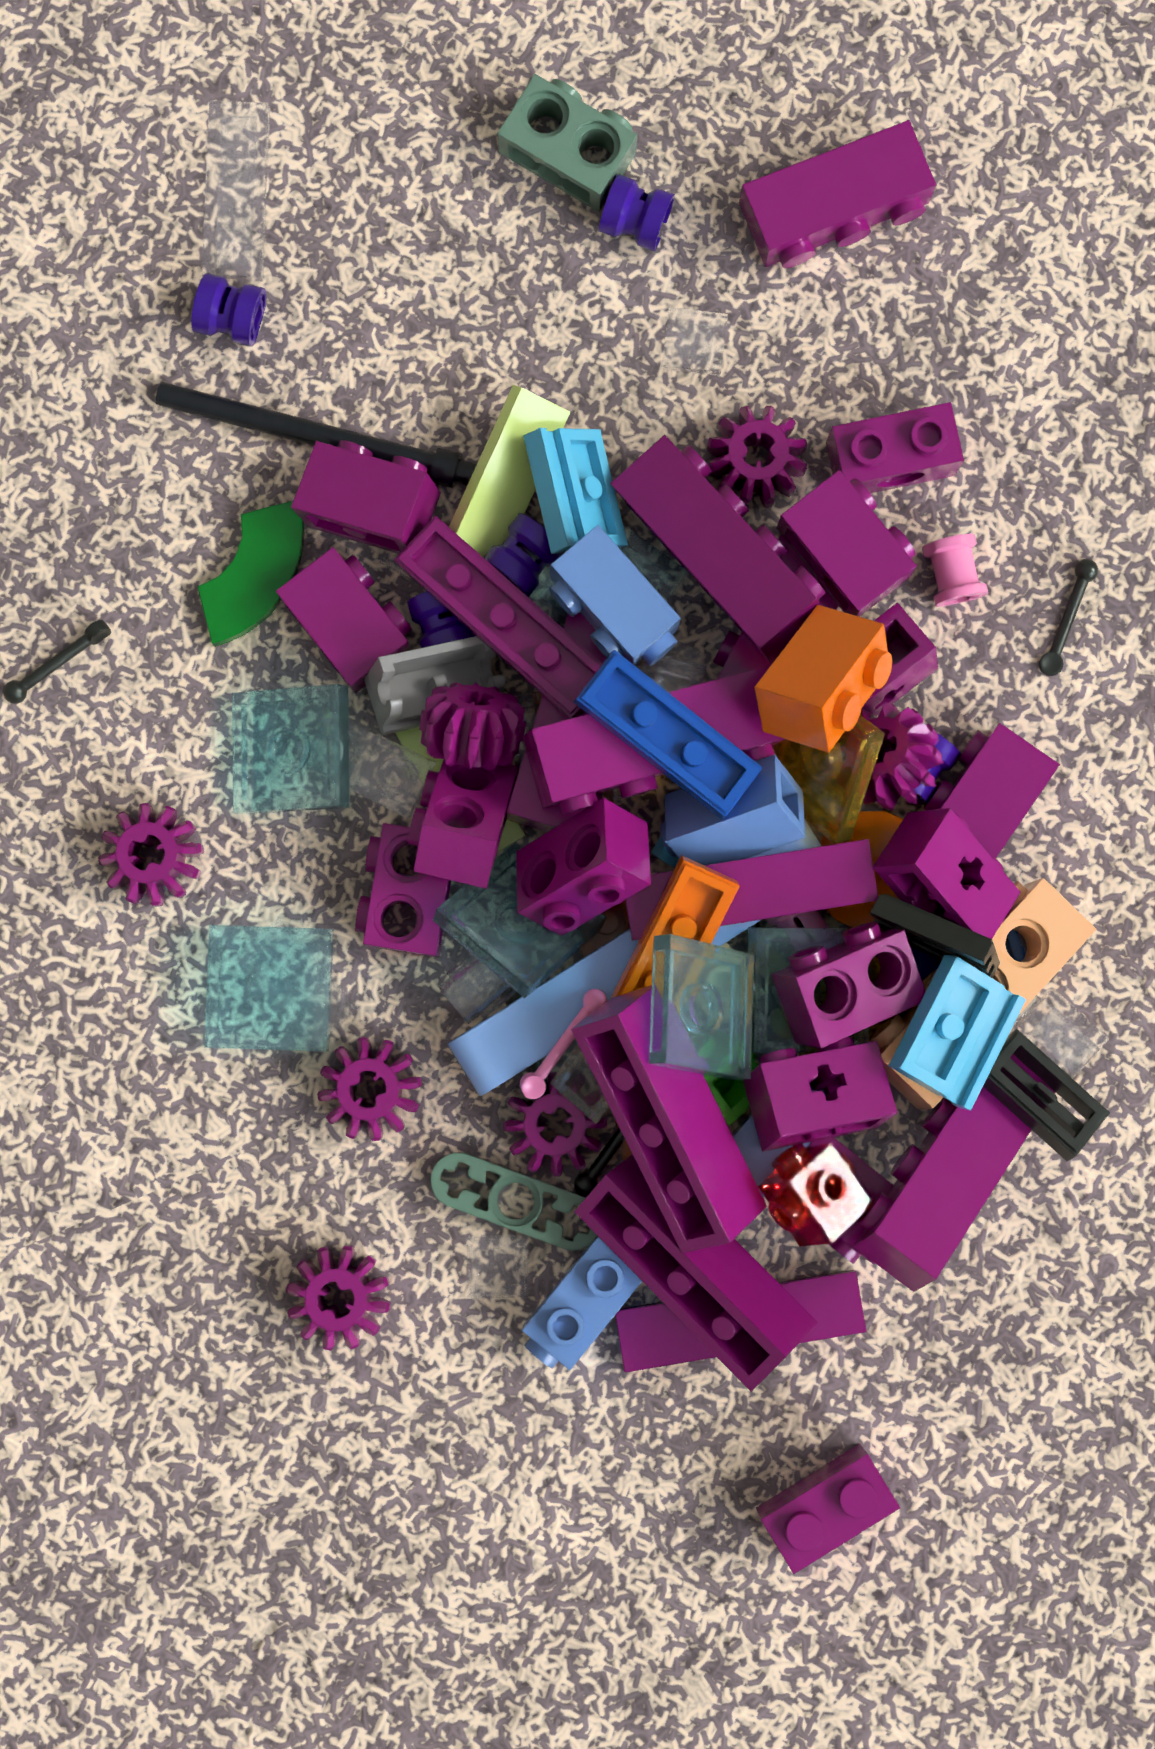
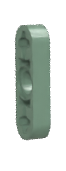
[431,1152,597,1251]

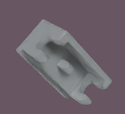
[364,636,505,736]

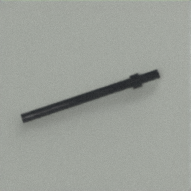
[156,382,477,488]

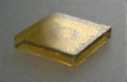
[772,715,885,844]

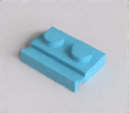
[523,428,628,554]
[888,955,1026,1111]

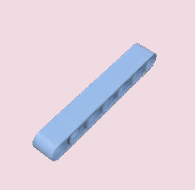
[447,819,822,1096]

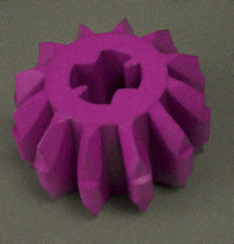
[706,405,807,508]
[419,682,526,771]
[834,702,944,811]
[98,803,204,907]
[317,1037,422,1141]
[503,1072,607,1177]
[286,1245,391,1351]

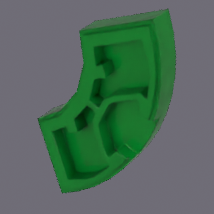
[198,501,305,647]

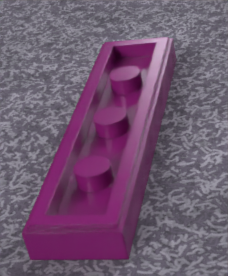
[394,515,602,719]
[625,839,878,941]
[615,1270,867,1373]

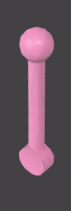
[520,989,607,1099]

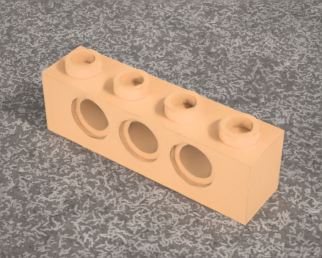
[871,878,1096,1109]

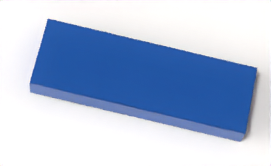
[573,650,763,819]

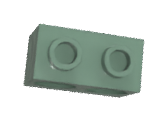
[497,74,637,213]

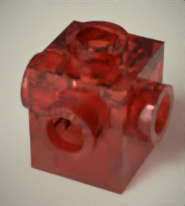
[758,1143,873,1247]

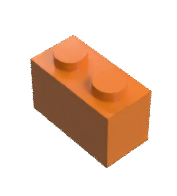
[755,605,892,753]

